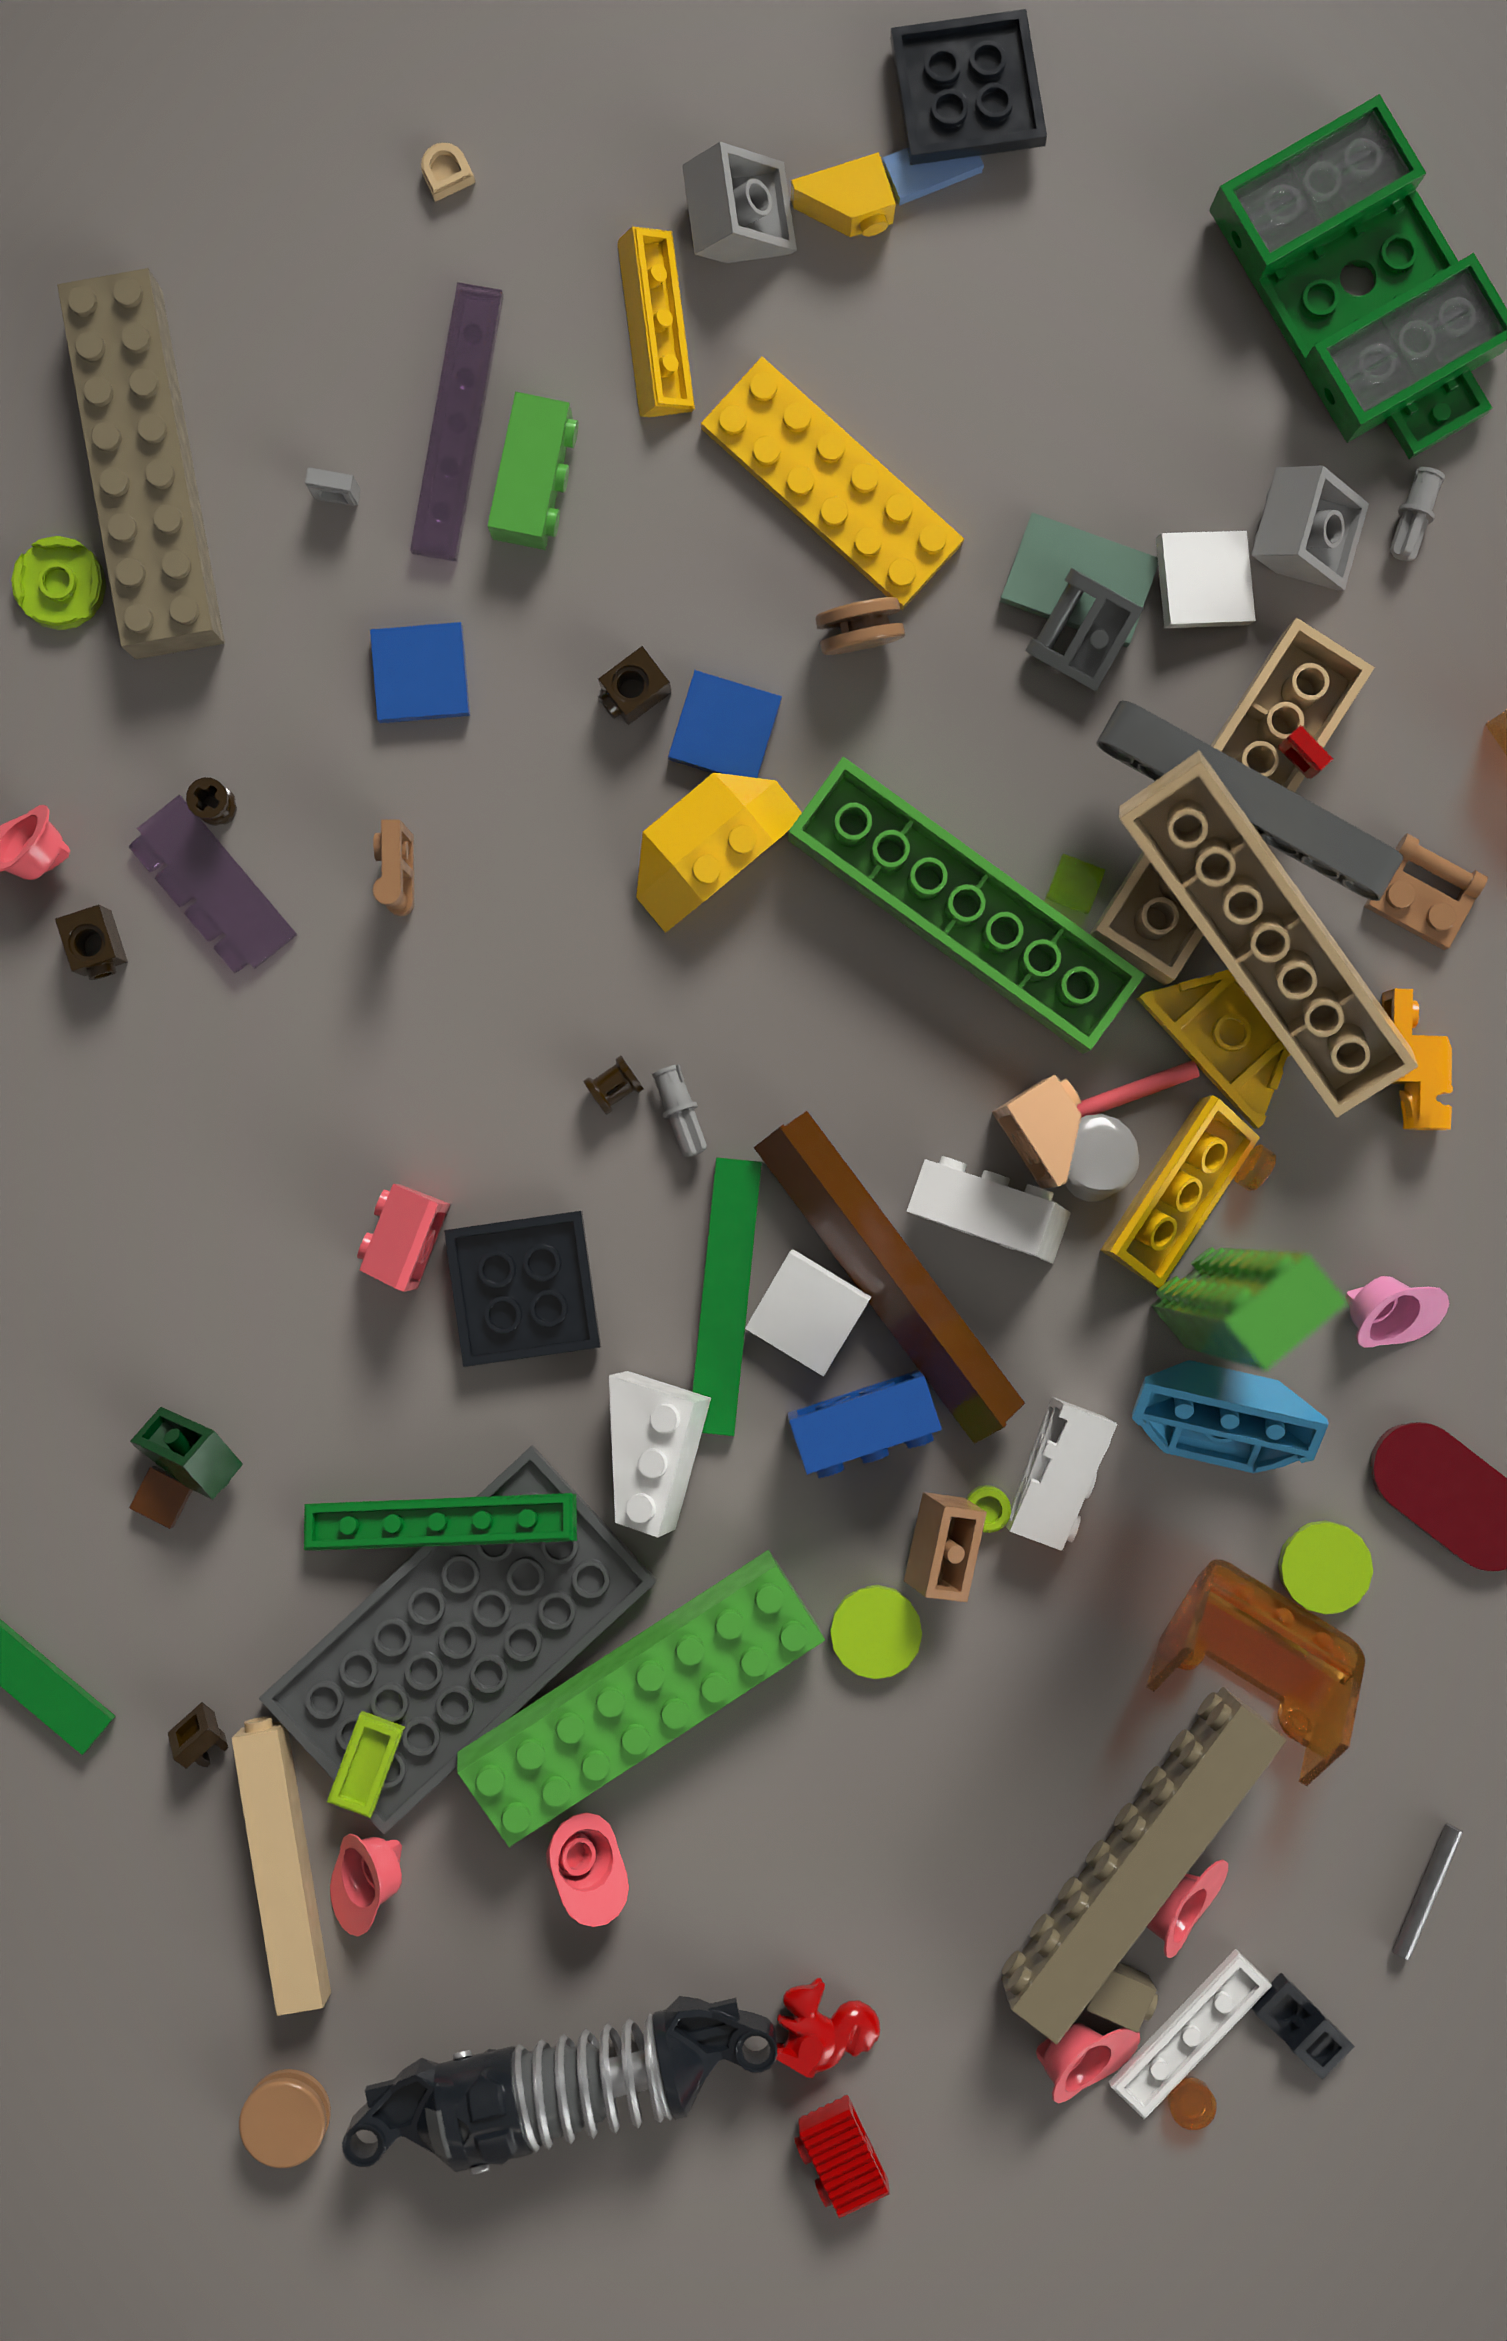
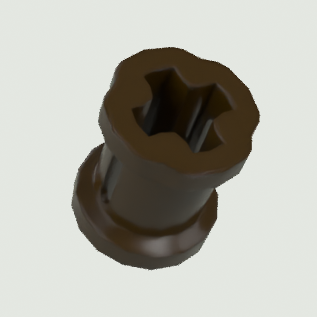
[186,777,237,826]
[583,1055,644,1115]

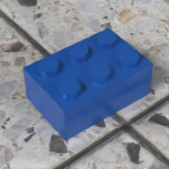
[788,1370,942,1478]

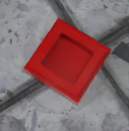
[1278,725,1333,779]

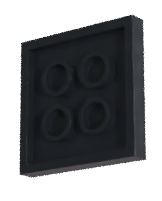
[890,9,1047,165]
[444,1211,601,1367]

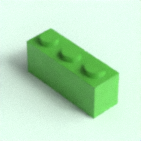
[487,391,579,550]

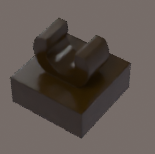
[168,1702,228,1769]

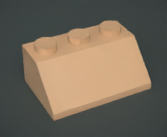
[992,1075,1081,1189]

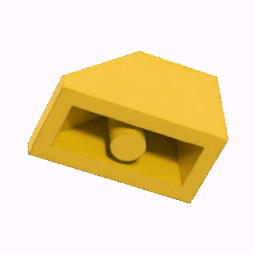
[791,152,896,237]

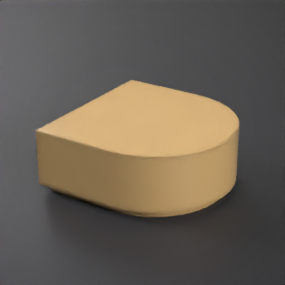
[421,143,476,202]

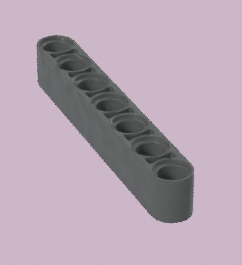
[1096,700,1404,901]

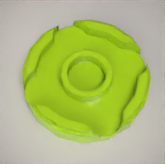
[11,536,107,630]
[1278,1520,1373,1615]
[830,1585,922,1679]

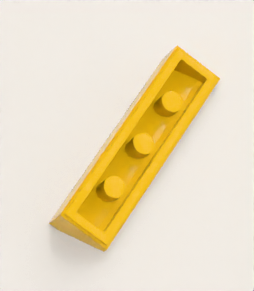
[618,226,695,417]

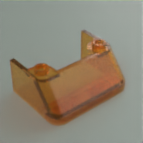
[1146,1559,1365,1786]

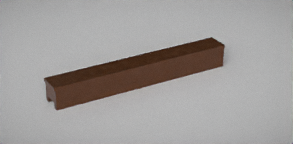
[753,1111,1025,1444]

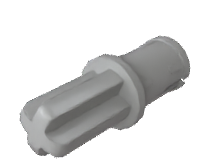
[1390,467,1445,561]
[652,1064,707,1157]

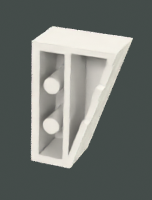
[907,1156,1071,1264]
[609,1371,711,1537]
[1005,1397,1117,1551]

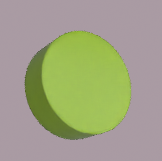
[966,1485,1011,1533]

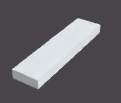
[1109,1949,1272,2119]

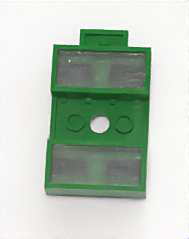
[1209,94,1507,459]

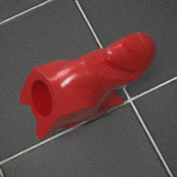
[776,1978,880,2078]

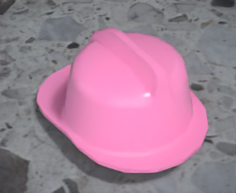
[1345,1276,1450,1348]

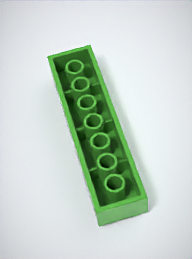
[787,757,1145,1054]
[1151,1247,1349,1371]
[457,1549,825,1847]

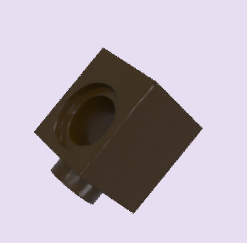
[598,646,672,725]
[55,904,128,980]

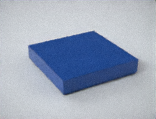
[370,622,470,723]
[668,670,782,778]

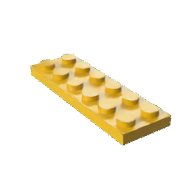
[701,356,964,610]

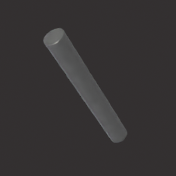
[1392,1824,1463,1960]

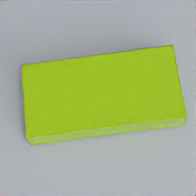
[327,1711,405,1818]

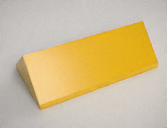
[1100,1095,1260,1289]

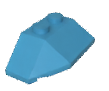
[1132,1360,1329,1473]

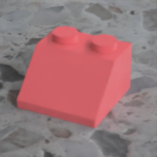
[357,1184,451,1292]

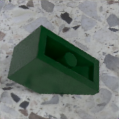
[130,1407,243,1500]

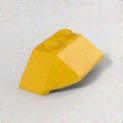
[636,773,802,933]

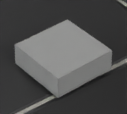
[305,467,361,506]

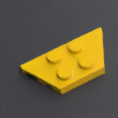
[1137,969,1290,1129]

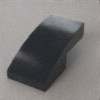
[1252,1973,1355,2080]

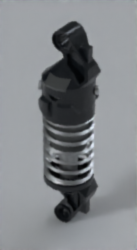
[342,1996,777,2174]

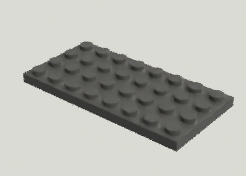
[259,1445,657,1835]

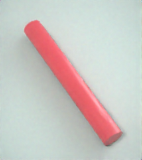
[1076,1060,1200,1118]

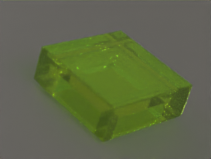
[1045,853,1106,914]

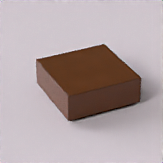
[129,1466,192,1529]

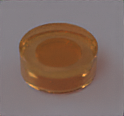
[1234,1144,1276,1191]
[1168,2078,1217,2130]

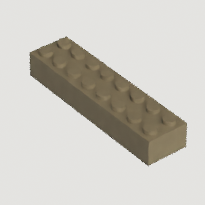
[57,268,225,659]
[1001,1687,1287,2045]

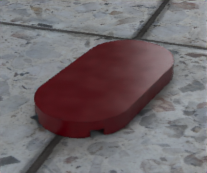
[1370,1422,1507,1571]

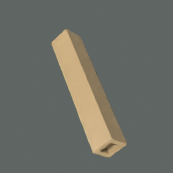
[231,1716,331,2016]

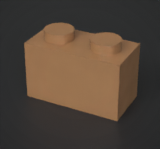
[904,1492,987,1602]

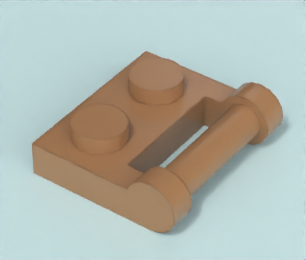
[372,819,414,916]
[1364,833,1488,950]

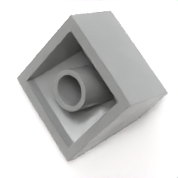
[682,142,797,263]
[1252,465,1369,590]

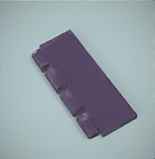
[129,794,297,973]

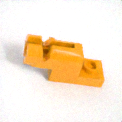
[1382,988,1453,1130]

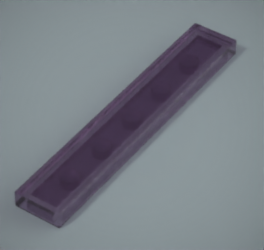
[410,282,504,562]

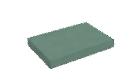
[999,512,1158,647]

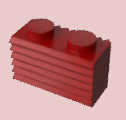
[794,2095,890,2218]

